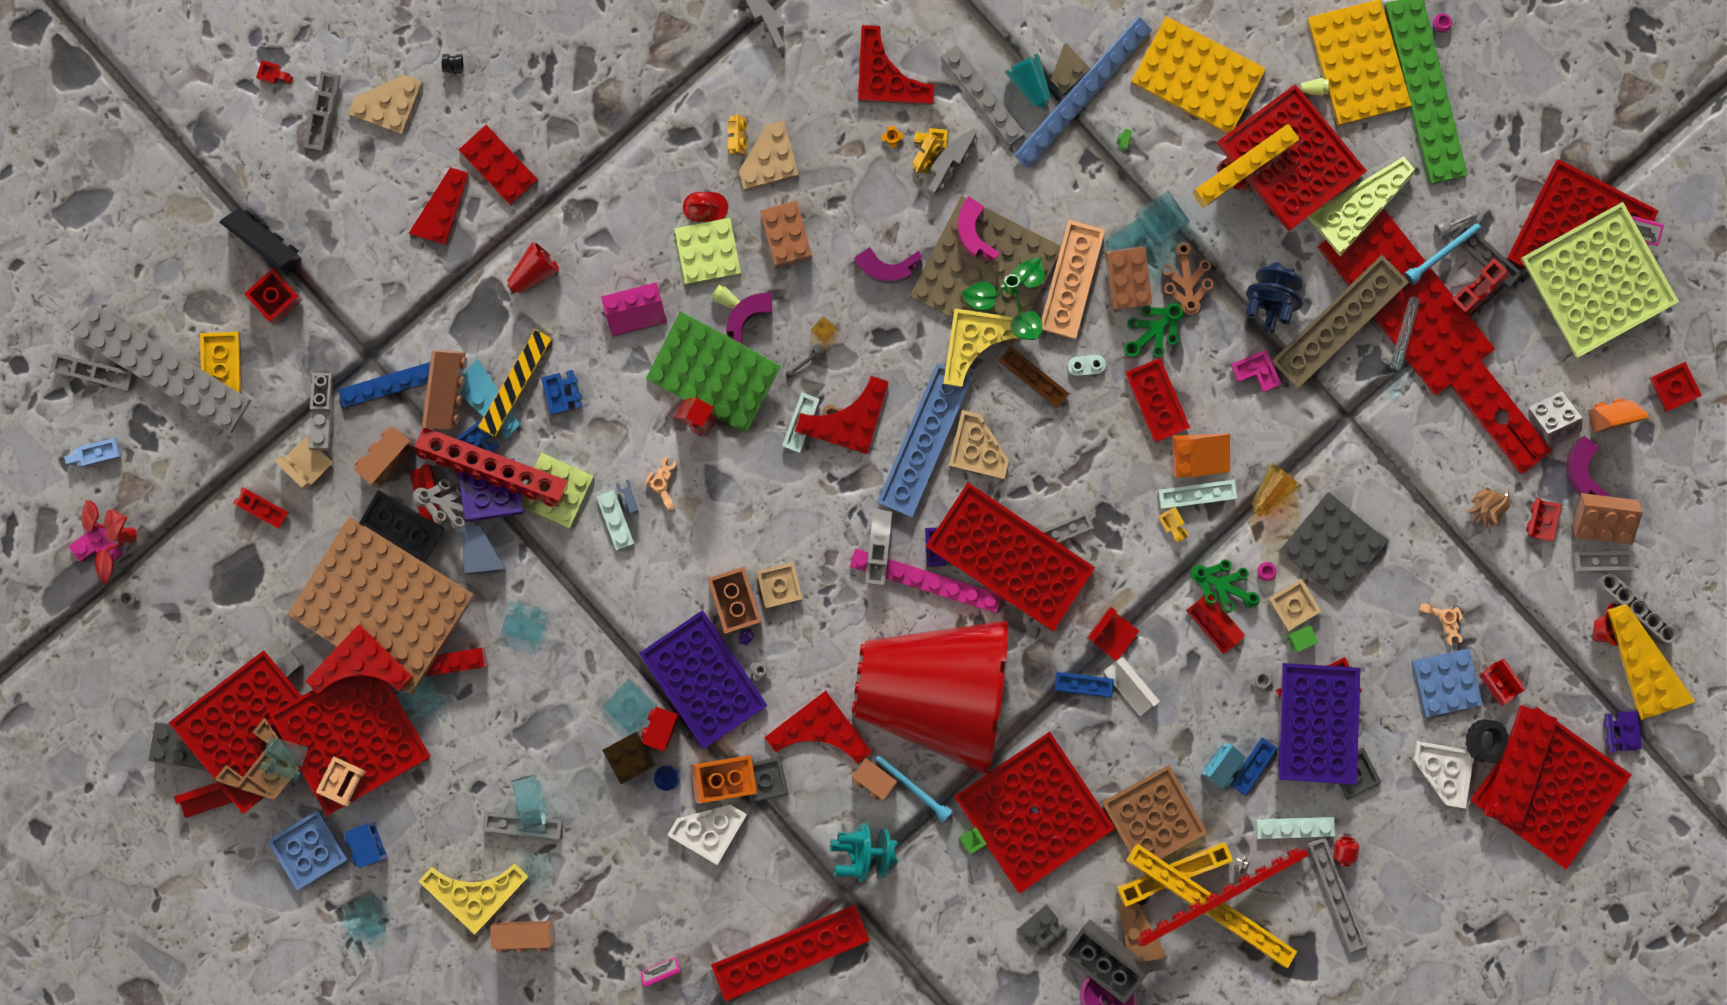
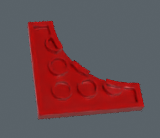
[858,25,934,105]
[794,376,889,454]
[305,624,414,695]
[764,690,872,763]

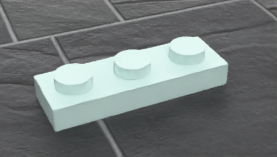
[782,392,820,453]
[596,490,635,551]

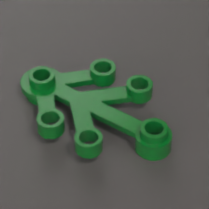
[1124,303,1184,358]
[1190,559,1260,613]

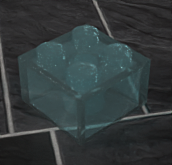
[1135,191,1190,247]
[511,774,549,830]

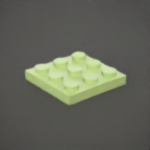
[674,218,741,285]
[521,452,594,529]

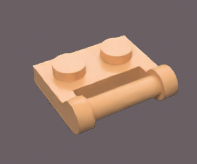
[316,756,366,807]

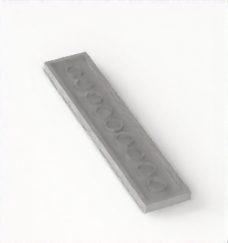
[72,303,252,433]

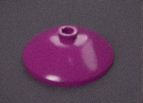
[1079,976,1138,1005]

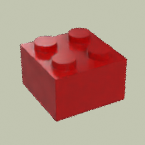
[244,268,303,325]
[640,706,680,751]

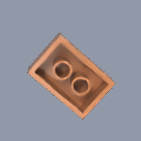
[760,201,812,269]
[1105,246,1152,310]
[354,426,415,488]
[1572,493,1643,545]
[707,567,762,634]
[490,921,555,953]

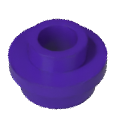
[738,628,755,646]

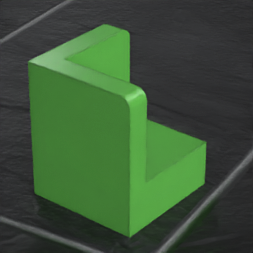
[1286,626,1318,653]
[959,827,986,855]

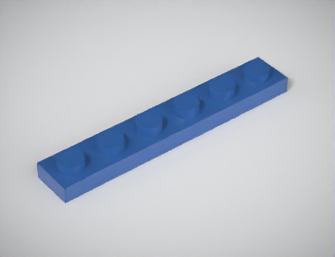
[338,362,430,408]

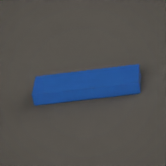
[1054,672,1114,698]
[1229,737,1278,796]

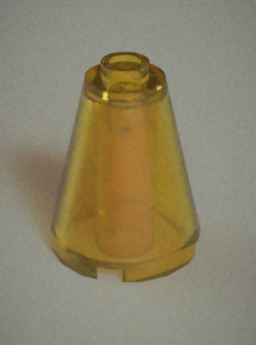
[1251,462,1302,516]

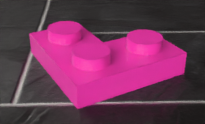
[1230,350,1281,392]
[68,523,124,562]

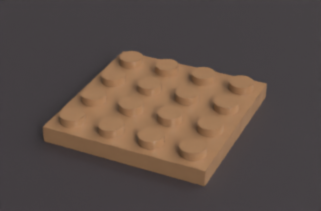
[1101,765,1207,871]

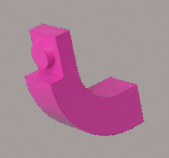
[957,196,1000,262]

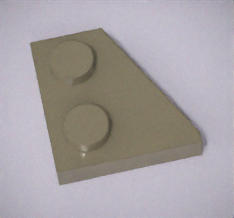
[1050,43,1091,95]

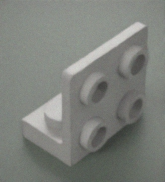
[1529,392,1582,446]

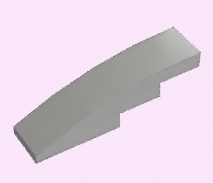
[304,71,341,151]
[50,353,132,391]

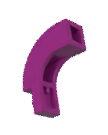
[854,247,923,283]
[726,293,772,344]
[1566,436,1610,497]

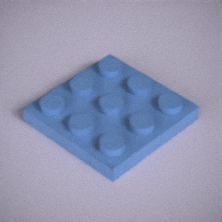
[1412,648,1483,717]
[268,810,349,891]

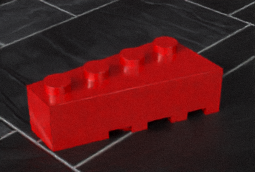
[673,397,717,437]

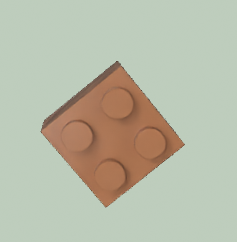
[852,757,897,801]

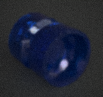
[653,765,680,791]

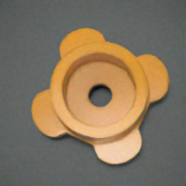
[881,126,904,148]

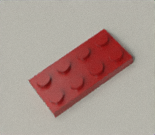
[458,125,538,206]
[1125,358,1190,443]

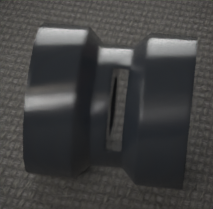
[441,53,463,73]

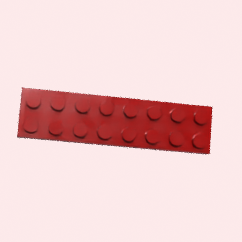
[711,904,870,1001]

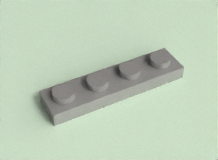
[482,811,563,840]

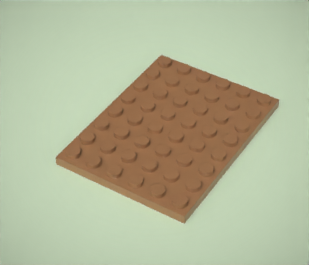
[287,516,475,694]

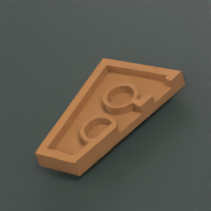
[1118,903,1167,962]

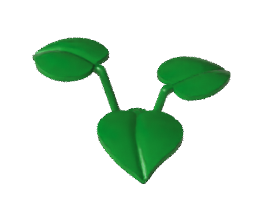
[961,257,1045,340]

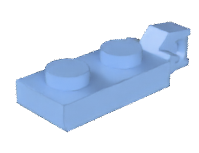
[64,438,121,467]

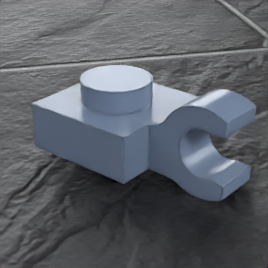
[616,480,639,514]

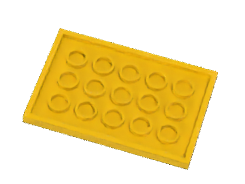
[1307,0,1412,126]
[1130,16,1266,134]

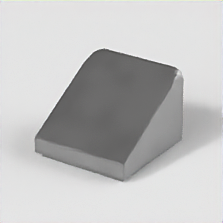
[276,651,304,678]

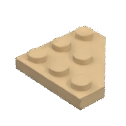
[348,75,423,135]
[739,121,799,191]
[949,410,1009,480]

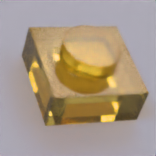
[811,316,837,344]

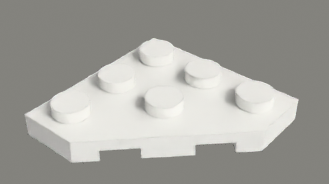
[1413,741,1474,809]
[667,804,747,865]

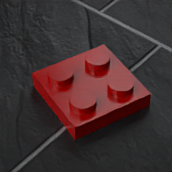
[1649,361,1702,412]

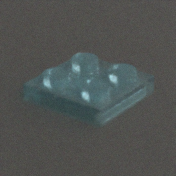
[602,679,657,733]

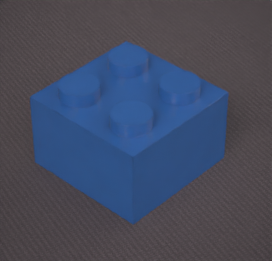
[344,822,388,869]

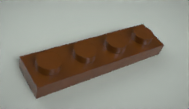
[998,346,1070,409]

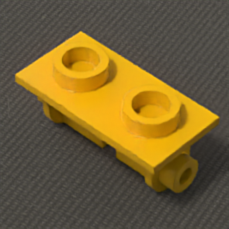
[727,114,748,155]
[912,133,945,174]

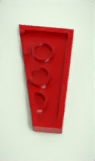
[409,167,469,245]

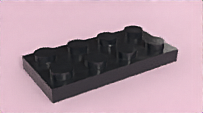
[359,490,445,562]

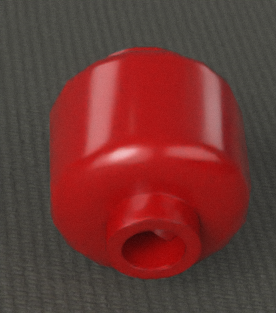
[1333,836,1360,867]

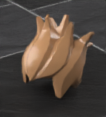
[1468,488,1511,527]

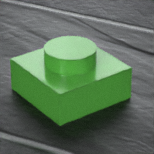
[1116,129,1132,153]

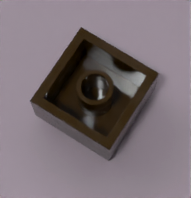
[602,731,656,784]

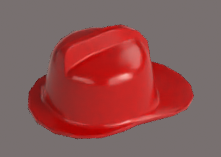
[683,192,728,222]
[1593,603,1618,646]

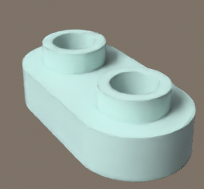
[1067,355,1106,377]

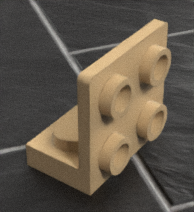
[275,437,333,490]

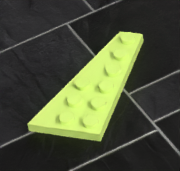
[1308,157,1415,257]

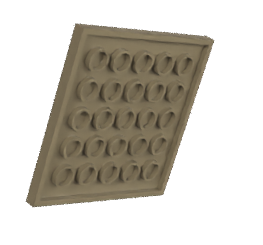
[910,196,1061,347]

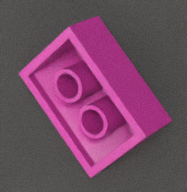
[601,282,668,337]

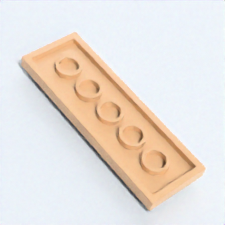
[1041,220,1105,339]

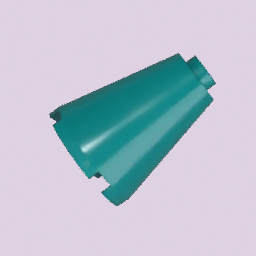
[1004,53,1051,108]

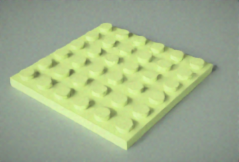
[1520,202,1679,358]

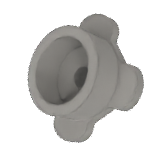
[117,588,140,610]
[750,659,772,681]
[1251,669,1274,692]
[1234,855,1250,874]

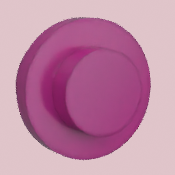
[1433,13,1452,33]
[1257,562,1277,581]

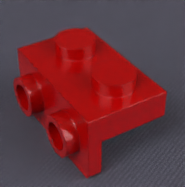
[1526,498,1563,542]
[1479,658,1526,706]

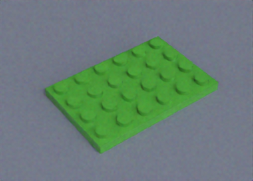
[646,311,782,433]

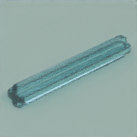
[1390,297,1420,370]

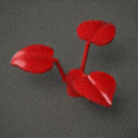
[81,500,137,585]

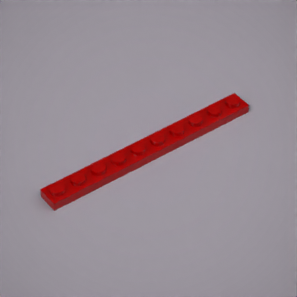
[1135,847,1309,946]

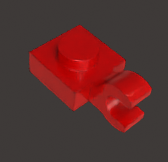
[256,60,293,85]

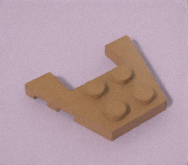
[215,719,299,800]

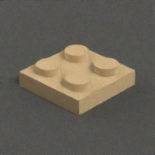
[756,562,803,609]
[1268,579,1322,631]

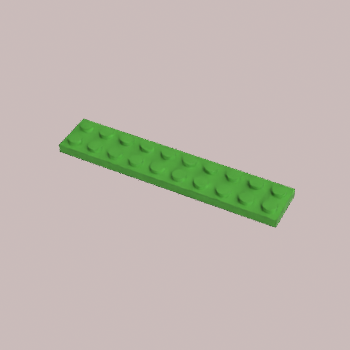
[1384,0,1468,185]

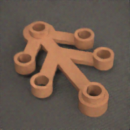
[1161,242,1213,315]

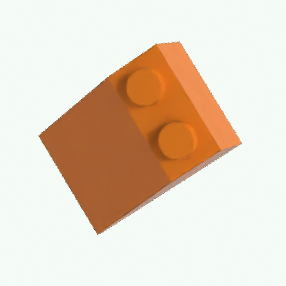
[1589,398,1649,432]
[1172,433,1230,478]
[690,755,757,803]

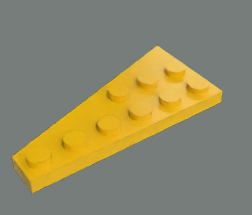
[1607,604,1695,720]

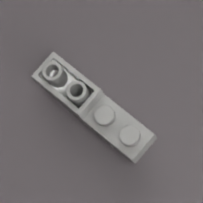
[740,0,785,53]
[928,129,979,196]
[308,373,333,451]
[865,509,892,586]

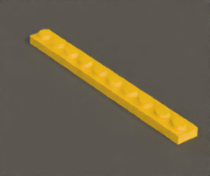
[1126,844,1297,968]

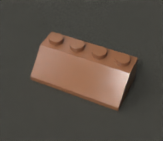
[422,349,467,430]

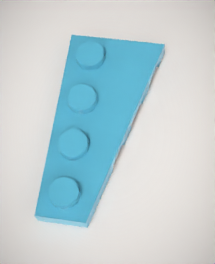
[460,359,521,439]

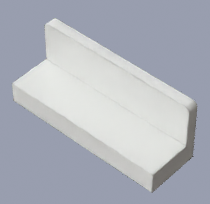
[1104,657,1160,716]

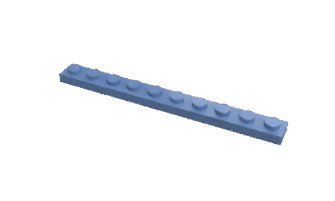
[1014,17,1152,168]

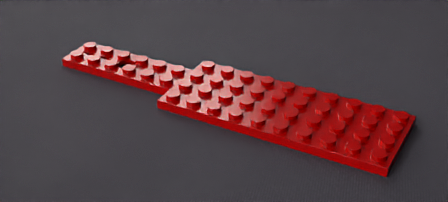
[1317,209,1552,474]

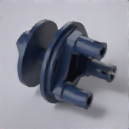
[1245,262,1303,333]

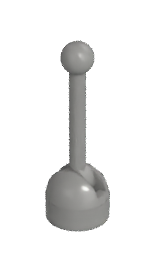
[1434,211,1478,238]

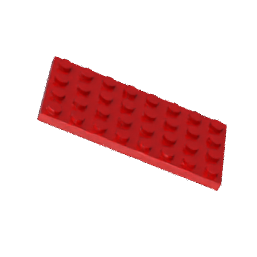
[925,482,1096,632]

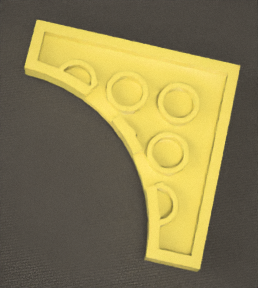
[943,309,1026,387]
[418,863,529,935]

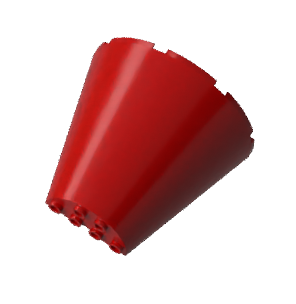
[851,621,1008,774]

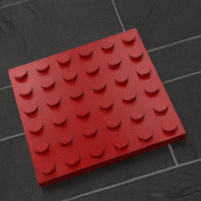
[1216,84,1367,232]
[1506,159,1659,270]
[168,650,301,814]
[269,676,431,816]
[1469,707,1632,870]
[954,731,1115,894]

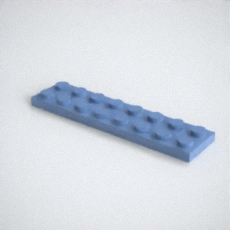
[877,363,972,518]

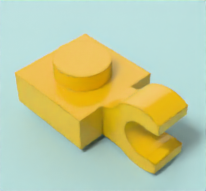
[914,128,948,150]
[1158,507,1189,543]

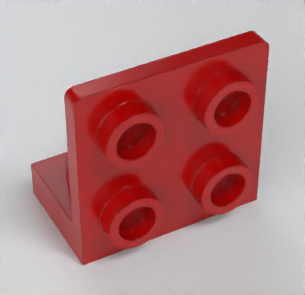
[1086,607,1139,661]

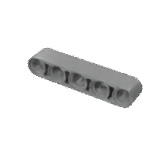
[1596,574,1678,644]

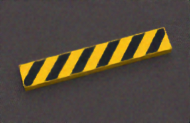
[478,330,552,437]

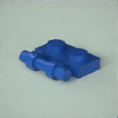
[541,370,583,415]
[455,420,500,464]

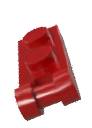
[233,487,289,529]

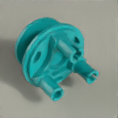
[830,823,898,882]

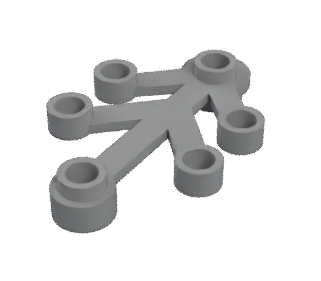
[413,479,481,530]

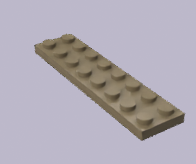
[1272,255,1409,389]

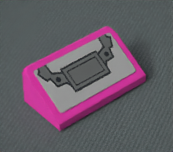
[1631,216,1664,246]
[641,957,681,988]

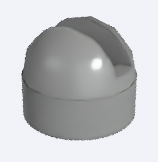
[358,135,374,150]

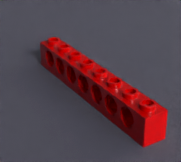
[414,428,568,507]

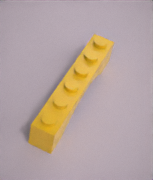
[1192,124,1299,209]
[1116,842,1233,907]

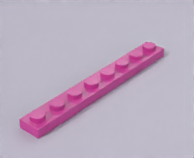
[850,548,1001,613]

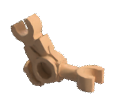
[645,457,677,511]
[1419,603,1463,645]

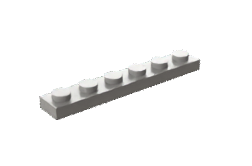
[941,45,1025,146]

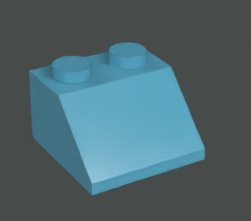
[1202,743,1246,788]

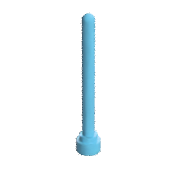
[1404,224,1481,285]
[875,756,952,823]

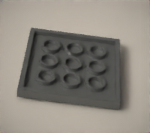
[1279,492,1387,600]

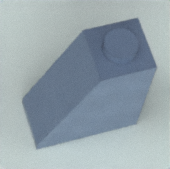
[461,522,506,574]

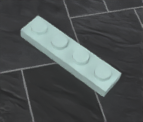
[1158,480,1237,509]
[1256,817,1335,839]

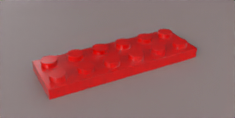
[1483,705,1558,828]

